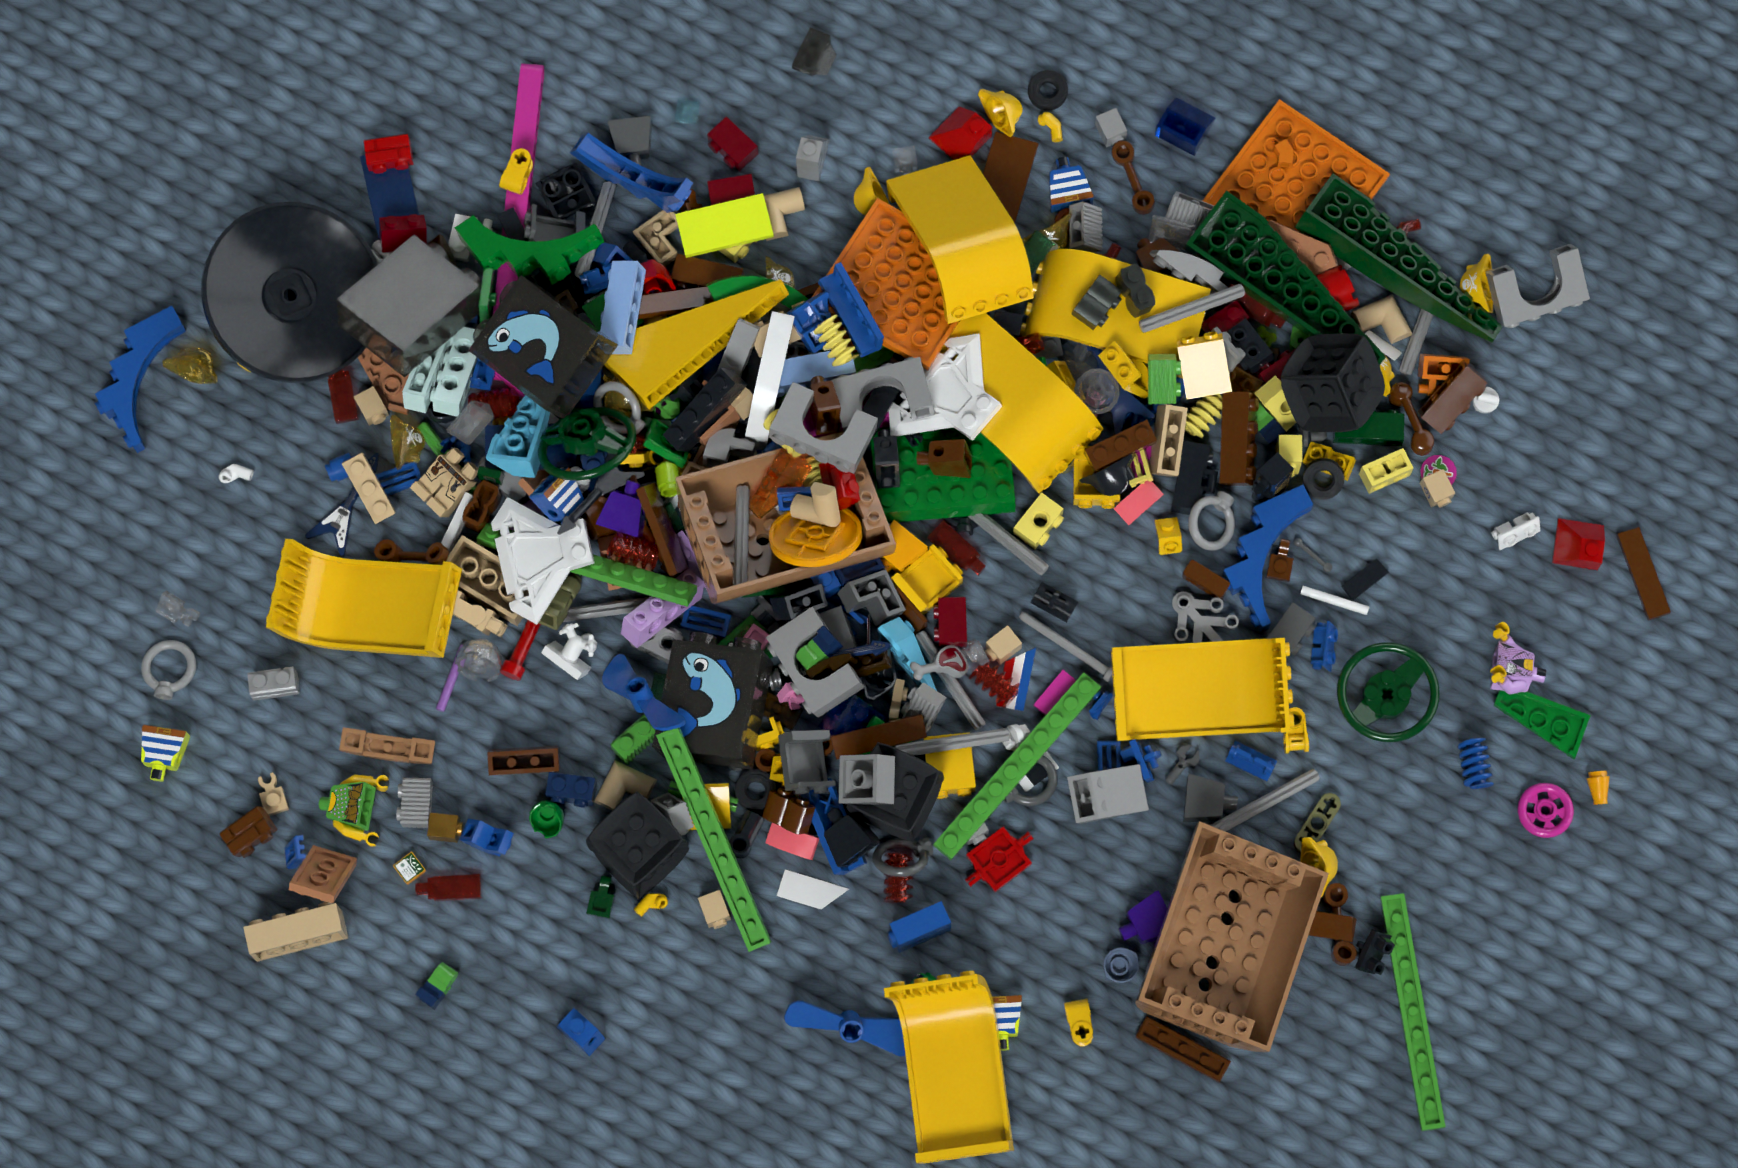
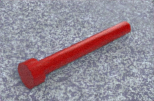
[500,620,541,681]

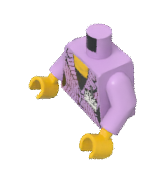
[1490,622,1546,695]

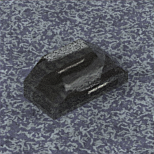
[792,27,837,76]

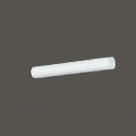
[1300,586,1369,615]

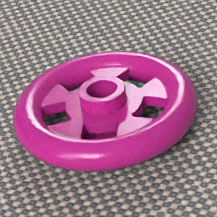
[1517,783,1574,838]

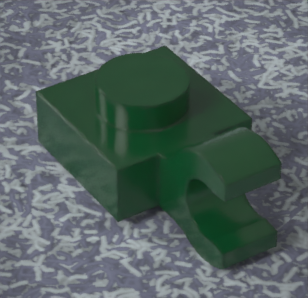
[586,876,615,919]

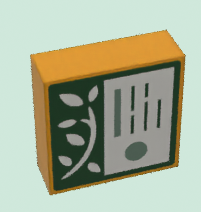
[393,852,426,885]

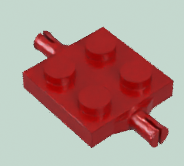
[965,826,1033,892]

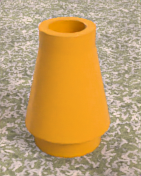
[1586,771,1610,805]

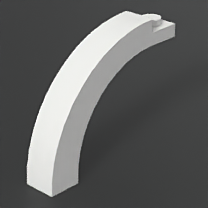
[745,311,795,450]

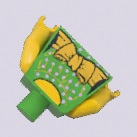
[319,775,389,847]

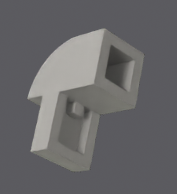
[703,428,755,467]

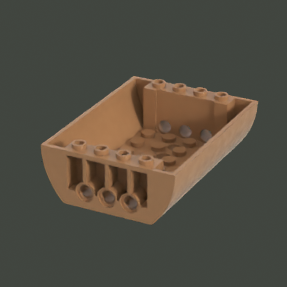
[675,431,896,604]
[1135,821,1329,1052]

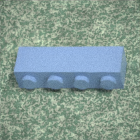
[597,261,646,354]
[777,351,856,398]

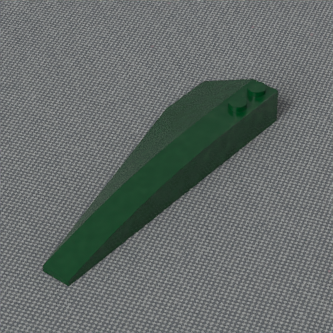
[1294,173,1503,342]
[1185,191,1386,366]

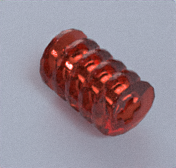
[468,388,520,421]
[607,532,659,571]
[969,659,1020,709]
[883,853,914,903]

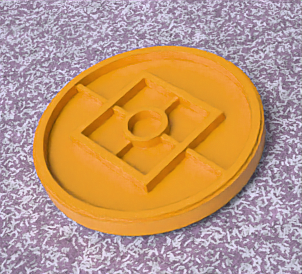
[769,508,862,567]

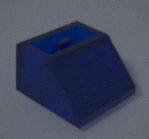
[1155,98,1216,156]
[818,695,889,736]

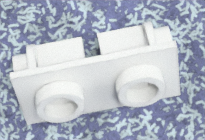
[1491,512,1540,550]

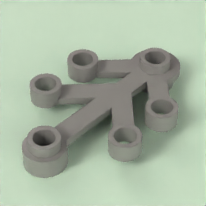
[1172,592,1239,643]

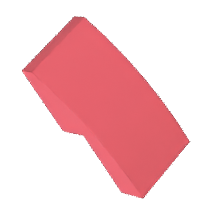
[1113,481,1164,525]
[765,823,819,860]

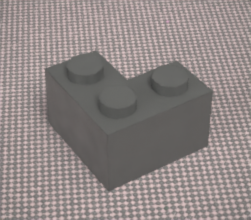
[838,569,906,627]

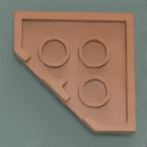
[1268,220,1338,275]
[357,336,420,415]

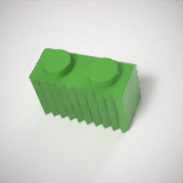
[1148,354,1181,404]
[610,714,660,765]

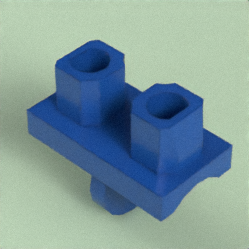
[1120,739,1162,783]

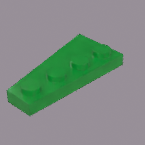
[1493,690,1591,759]

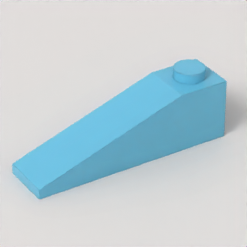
[486,387,554,478]
[878,617,937,691]

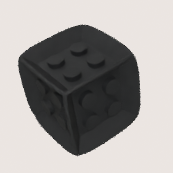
[1281,333,1385,432]
[847,742,944,842]
[586,792,689,899]

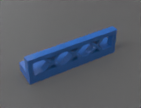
[818,262,884,358]
[800,778,867,875]

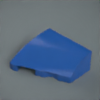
[786,291,831,353]

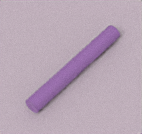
[436,645,468,712]

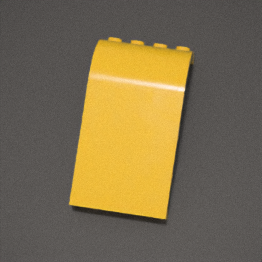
[886,155,1034,324]
[1020,249,1211,379]
[940,313,1103,494]
[266,539,462,658]
[1111,638,1294,741]
[884,971,1014,1164]

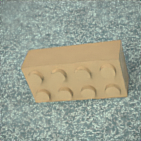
[446,535,529,626]
[243,902,348,962]

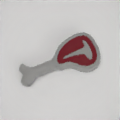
[910,645,969,680]

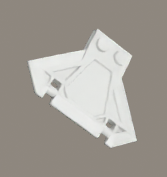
[889,334,1002,441]
[491,497,595,625]

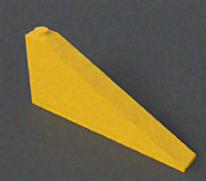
[595,279,789,410]

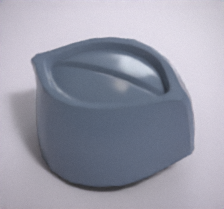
[1104,947,1139,983]

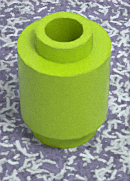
[655,461,679,497]

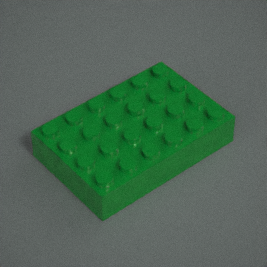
[870,427,1015,523]

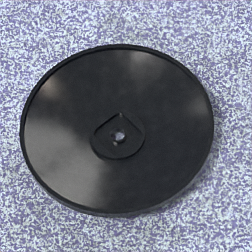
[201,202,384,383]

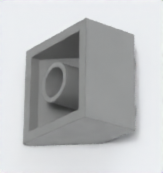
[839,754,895,805]

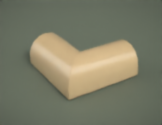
[764,187,805,241]
[633,210,678,267]
[1351,294,1412,344]
[790,482,841,527]
[594,760,657,811]

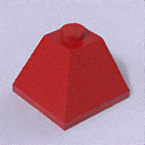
[929,107,992,160]
[1552,518,1605,570]

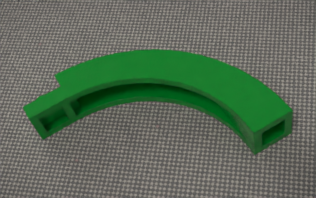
[706,275,831,352]

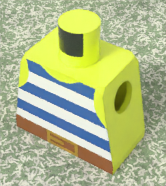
[141,725,190,782]
[992,995,1022,1051]

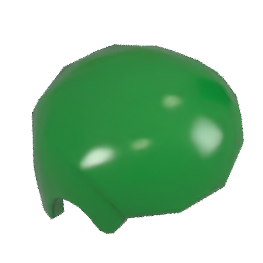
[529,800,565,838]

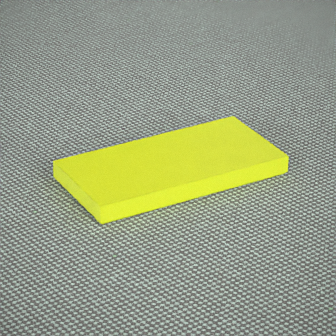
[675,193,774,258]

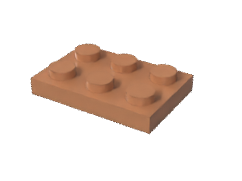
[288,845,357,903]

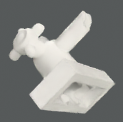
[541,623,598,680]

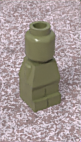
[539,574,582,630]

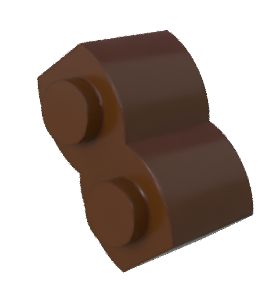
[462,480,501,534]
[762,788,816,835]

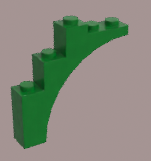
[454,215,604,285]

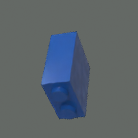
[887,901,951,953]

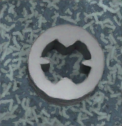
[767,668,783,691]

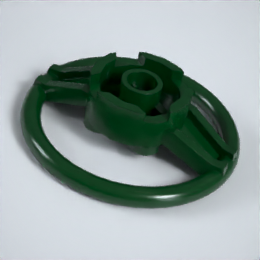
[538,407,636,481]
[1337,642,1440,742]

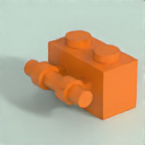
[1418,354,1470,396]

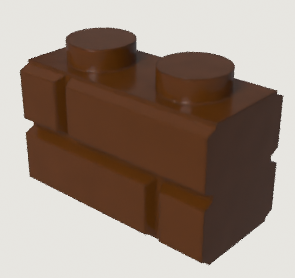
[220,806,277,858]

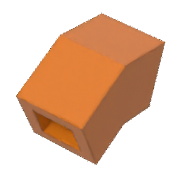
[1273,139,1294,168]

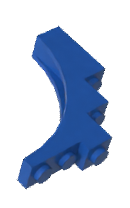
[570,133,693,213]
[95,306,186,453]
[1222,485,1313,632]

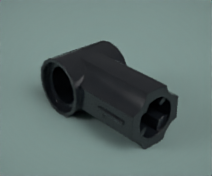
[729,810,765,859]

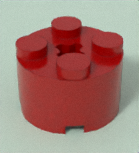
[641,259,676,295]
[1316,264,1359,312]

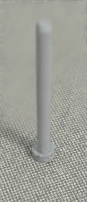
[1019,612,1112,682]

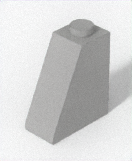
[796,135,830,182]

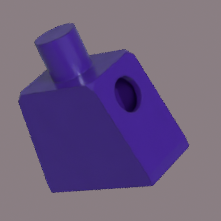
[596,480,645,537]
[1118,890,1167,945]

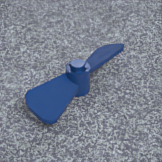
[602,654,686,731]
[784,1000,906,1057]

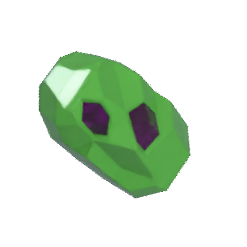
[652,396,680,421]

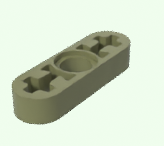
[1294,793,1341,854]

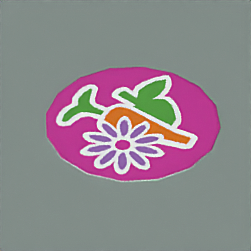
[1420,455,1457,485]

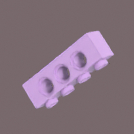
[621,568,704,648]

